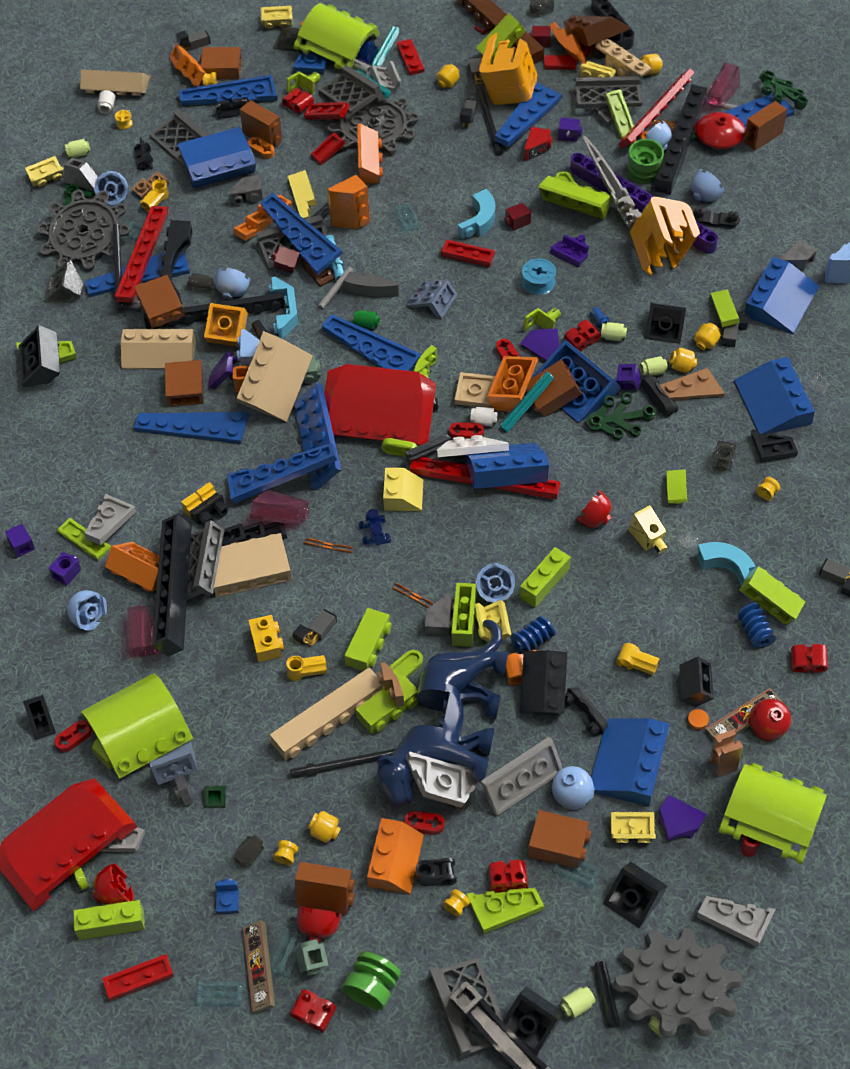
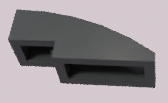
[343,272,400,297]

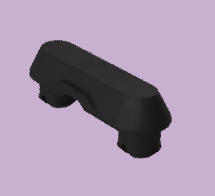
[692,207,740,227]
[641,374,678,416]
[565,687,608,736]

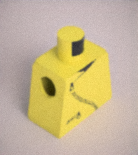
[628,505,668,554]

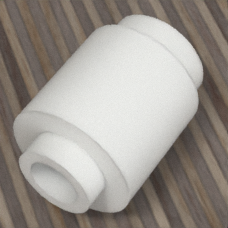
[97,90,115,114]
[470,407,498,427]

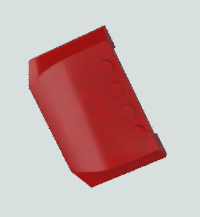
[324,364,436,446]
[0,778,137,911]

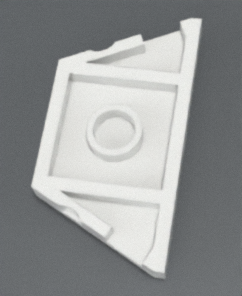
[437,435,509,457]

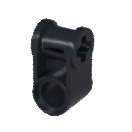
[415,858,457,886]

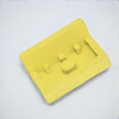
[261,6,293,28]
[580,61,617,78]
[25,156,64,187]
[475,600,511,642]
[611,812,656,843]

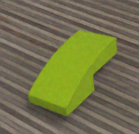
[414,345,437,375]
[667,469,687,504]

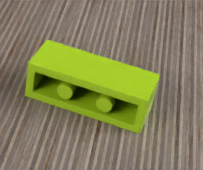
[476,13,526,64]
[520,547,571,608]
[739,566,805,625]
[452,583,477,647]
[344,608,392,671]
[356,674,419,734]
[74,900,145,940]

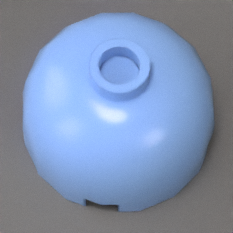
[642,121,672,151]
[691,169,724,202]
[94,171,128,205]
[215,268,250,299]
[476,563,515,603]
[67,590,107,631]
[552,766,595,810]

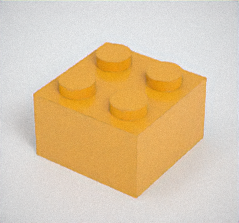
[204,303,248,347]

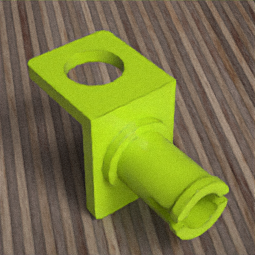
[286,72,321,94]
[523,308,561,331]

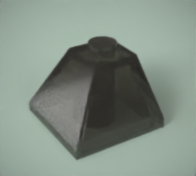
[273,27,307,53]
[43,260,83,303]

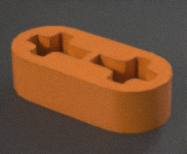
[248,137,275,159]

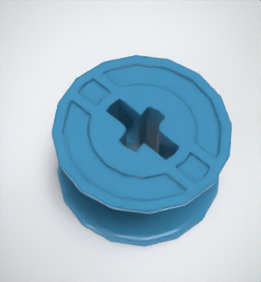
[522,258,556,295]

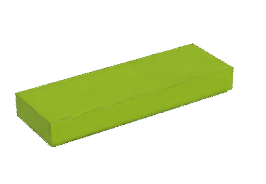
[604,89,634,139]
[710,289,740,327]
[57,518,111,561]

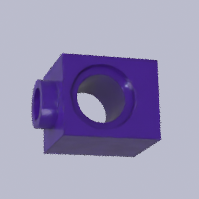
[558,118,583,142]
[616,364,641,390]
[5,524,35,557]
[48,552,81,586]

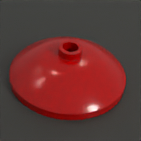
[696,112,745,149]

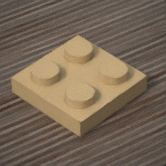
[455,372,495,408]

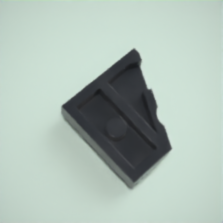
[751,429,798,462]

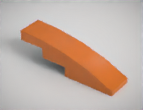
[550,22,586,64]
[169,43,205,86]
[233,195,292,241]

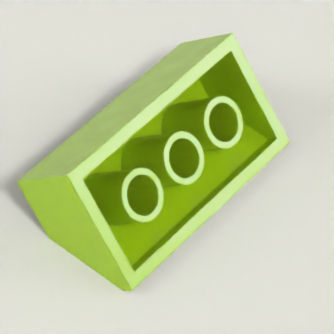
[538,176,612,219]

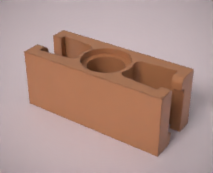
[709,729,743,777]

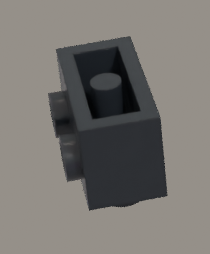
[679,656,714,707]

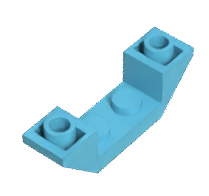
[269,277,298,339]

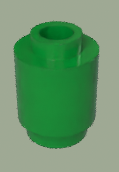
[353,310,380,329]

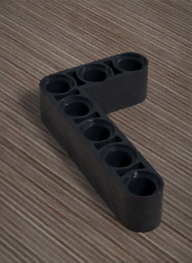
[591,0,634,59]

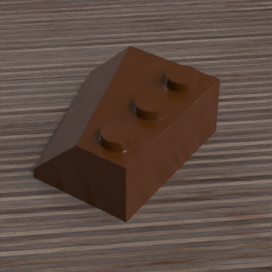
[563,15,629,46]

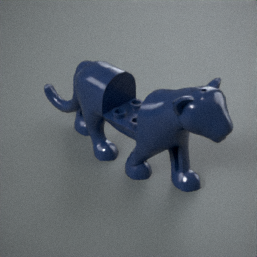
[377,620,508,807]

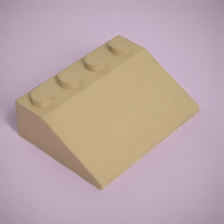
[236,331,313,422]

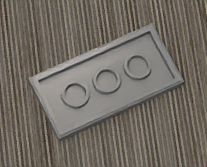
[481,737,563,816]

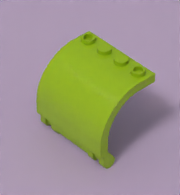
[293,3,380,70]
[80,673,193,779]
[718,762,827,865]

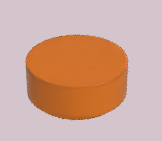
[688,709,709,731]

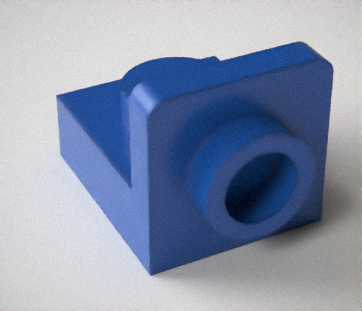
[215,879,239,914]

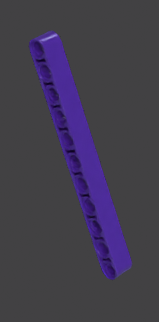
[570,153,718,254]

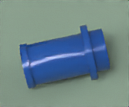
[590,307,609,329]

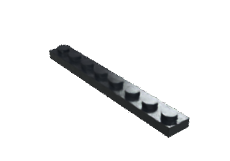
[143,293,284,329]

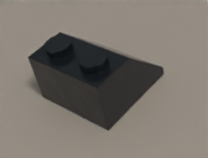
[645,302,687,343]
[603,862,668,928]
[503,987,565,1056]

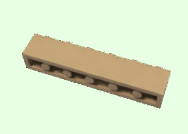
[270,667,384,760]

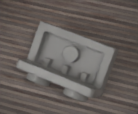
[370,61,401,93]

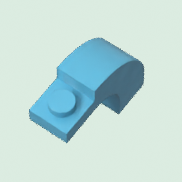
[458,189,495,240]
[696,542,756,595]

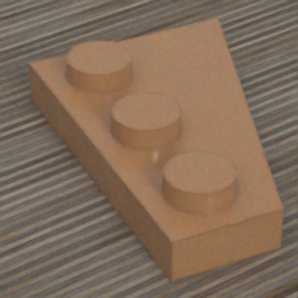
[660,368,725,401]

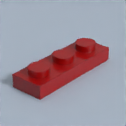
[397,39,424,76]
[304,102,350,120]
[441,239,495,267]
[102,954,174,1001]

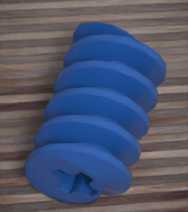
[738,602,776,648]
[510,616,556,654]

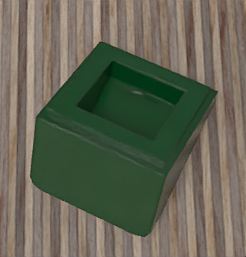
[204,785,227,808]

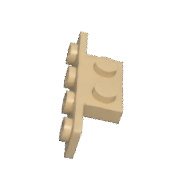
[595,38,651,77]

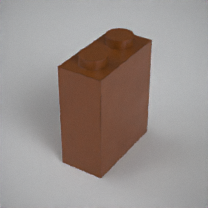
[199,47,242,79]
[240,100,282,147]
[744,101,787,151]
[134,275,184,328]
[165,360,204,407]
[525,360,582,417]
[528,810,592,869]
[295,862,355,915]

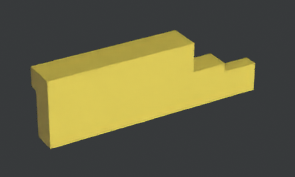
[288,170,317,219]

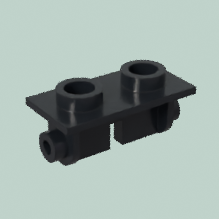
[215,97,248,118]
[134,138,154,171]

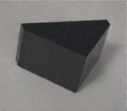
[23,694,56,739]

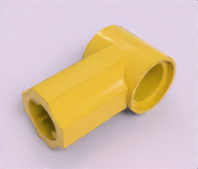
[140,179,169,212]
[616,643,660,675]
[286,655,327,681]

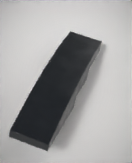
[222,519,288,546]

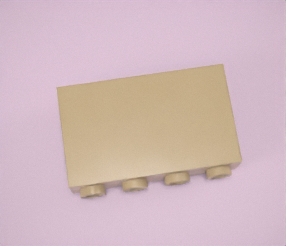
[214,533,292,597]

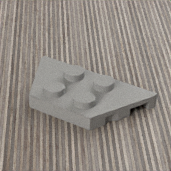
[406,751,478,807]

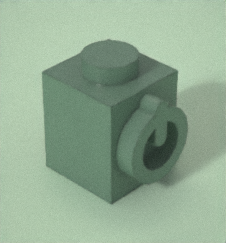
[302,354,321,384]
[295,939,328,975]

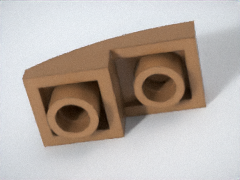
[131,171,169,199]
[378,662,404,707]

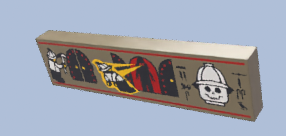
[705,688,782,741]
[243,920,275,1014]

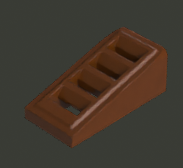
[301,257,335,287]

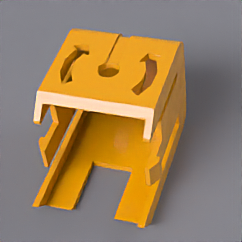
[479,32,538,105]
[630,197,700,276]

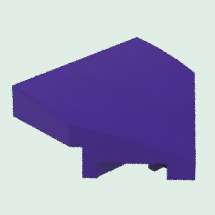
[550,235,589,267]
[520,329,560,361]
[209,352,238,388]
[658,795,707,841]

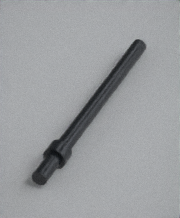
[477,87,503,155]
[112,224,123,311]
[290,749,395,777]

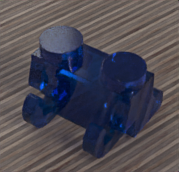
[355,41,379,63]
[358,509,391,545]

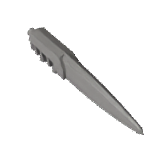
[583,136,641,231]

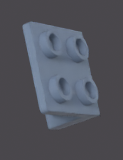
[407,279,458,319]
[149,742,198,785]

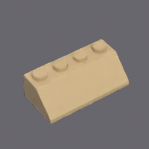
[80,70,151,96]
[121,329,196,369]

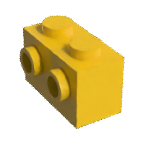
[249,615,284,662]

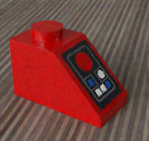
[524,127,553,161]

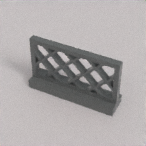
[318,65,384,114]
[575,76,642,108]
[149,108,208,167]
[256,215,327,270]
[187,520,224,600]
[427,958,503,1061]

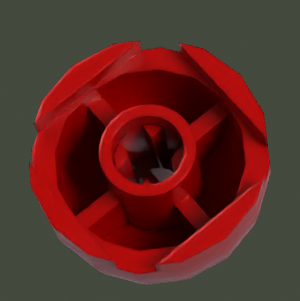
[576,490,612,528]
[748,698,791,741]
[93,863,134,905]
[297,906,341,942]

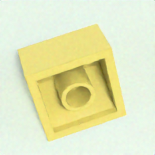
[383,468,423,511]

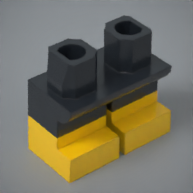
[181,482,228,525]

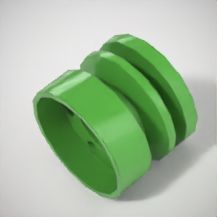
[626,139,664,184]
[342,951,401,1011]

